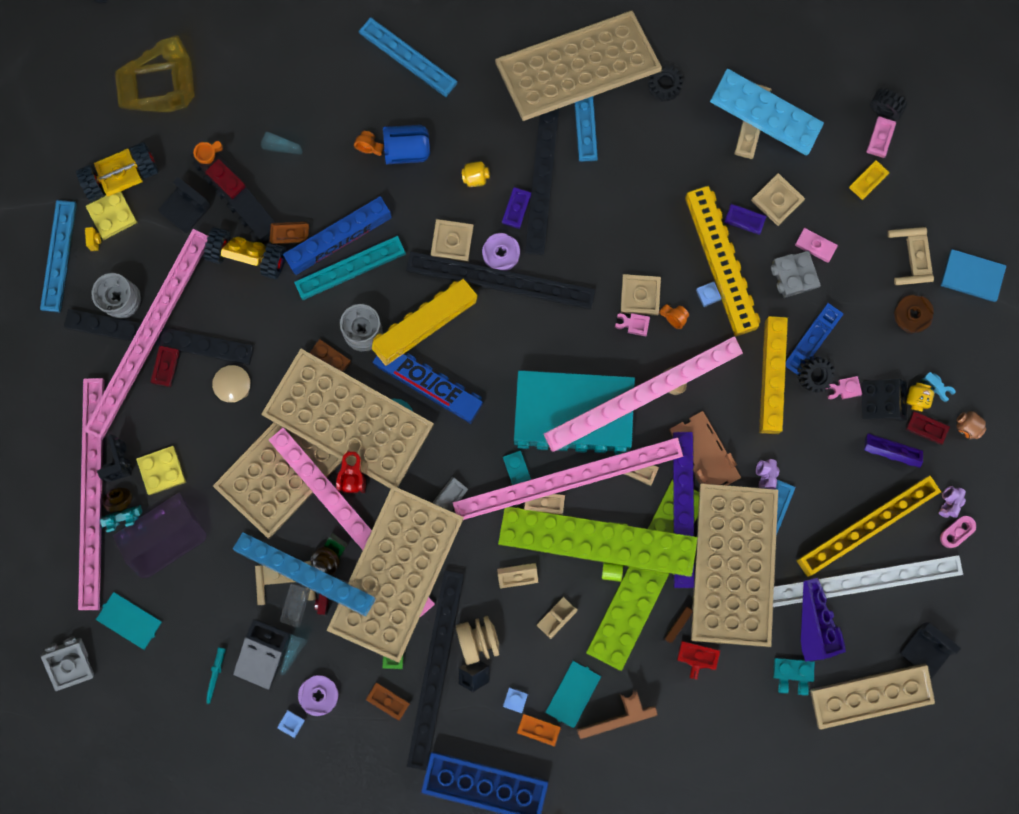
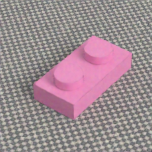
[866,116,896,158]

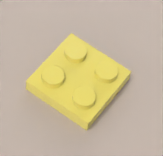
[86,191,137,240]
[136,446,186,495]

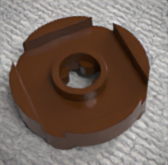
[894,295,934,334]

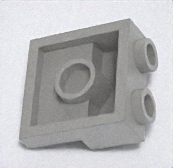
[771,251,821,298]
[41,637,94,691]

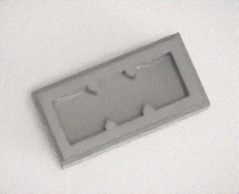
[432,477,468,511]

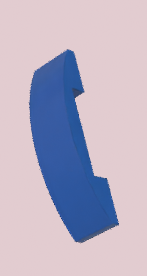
[785,303,844,375]

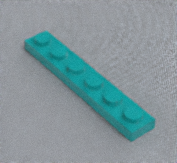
[294,236,406,300]

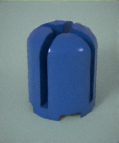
[383,125,430,164]

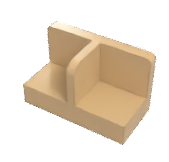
[536,597,578,639]

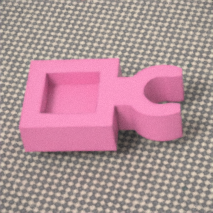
[615,313,650,337]
[826,376,862,400]

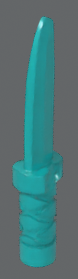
[207,647,226,704]

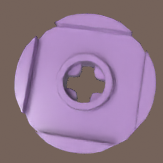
[482,233,520,271]
[298,676,339,716]

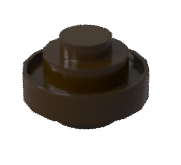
[103,488,132,512]
[311,547,340,575]

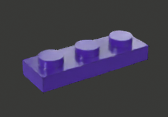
[864,434,923,468]

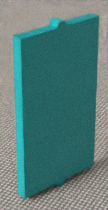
[96,592,162,650]
[545,661,601,728]

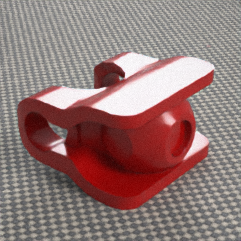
[336,451,366,493]

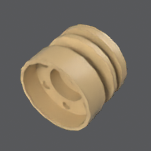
[456,616,499,665]

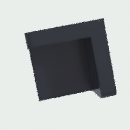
[459,661,490,692]

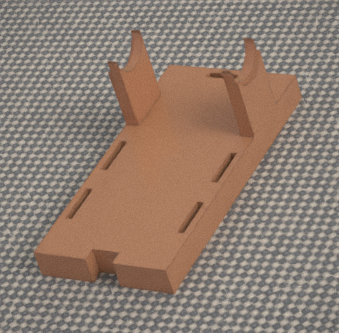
[669,411,741,486]
[577,690,657,739]

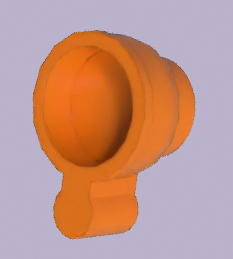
[354,131,384,156]
[193,141,223,164]
[659,304,689,329]

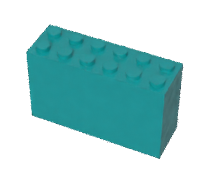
[514,371,635,455]

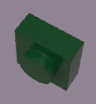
[324,533,348,559]

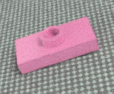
[795,228,838,263]

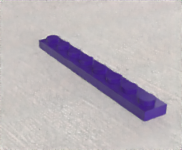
[673,432,694,588]

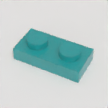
[503,451,531,485]

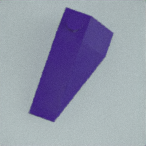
[801,578,846,662]

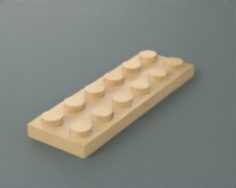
[810,664,935,729]

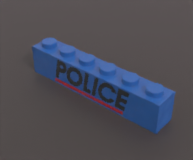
[283,196,392,276]
[373,353,483,424]

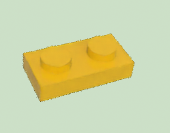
[849,160,890,200]

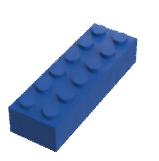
[421,751,548,814]

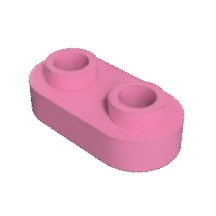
[940,516,976,548]

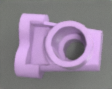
[756,459,779,489]
[939,486,966,518]

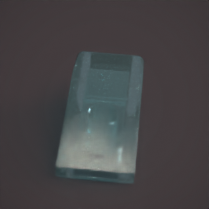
[261,132,303,154]
[280,636,308,675]

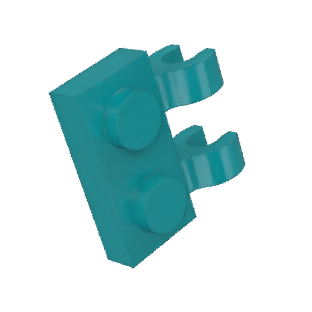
[100,505,143,533]
[773,658,815,695]

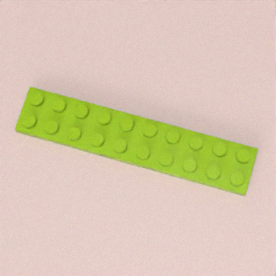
[586,479,699,671]
[498,507,698,577]

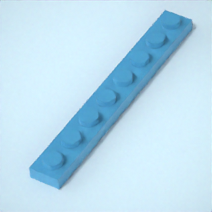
[233,532,376,617]

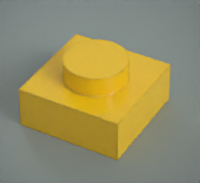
[85,227,101,251]

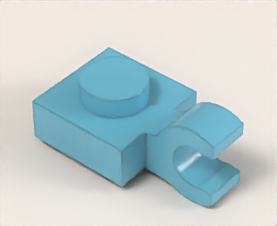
[920,372,956,402]

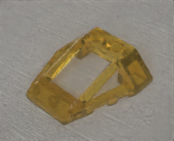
[115,36,195,112]

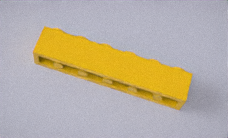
[372,279,478,366]
[759,316,788,434]

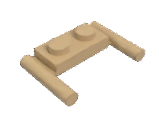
[888,227,934,285]
[255,561,316,605]

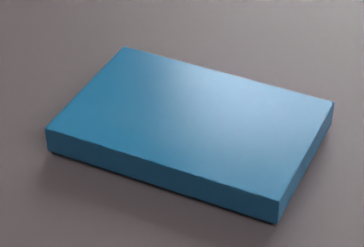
[940,249,1006,302]

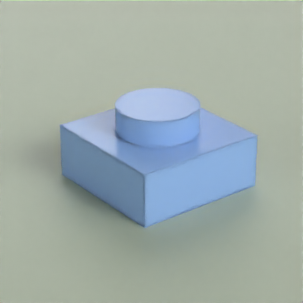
[696,282,722,307]
[503,688,528,713]
[277,710,305,738]

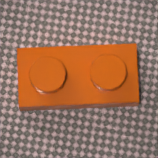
[517,714,561,746]

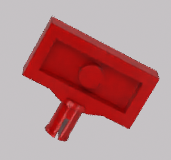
[677,641,720,680]

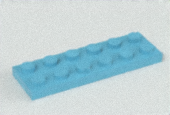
[710,68,824,156]

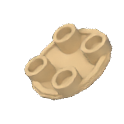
[213,365,250,402]

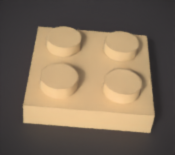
[751,173,805,226]
[431,219,474,263]
[620,274,661,315]

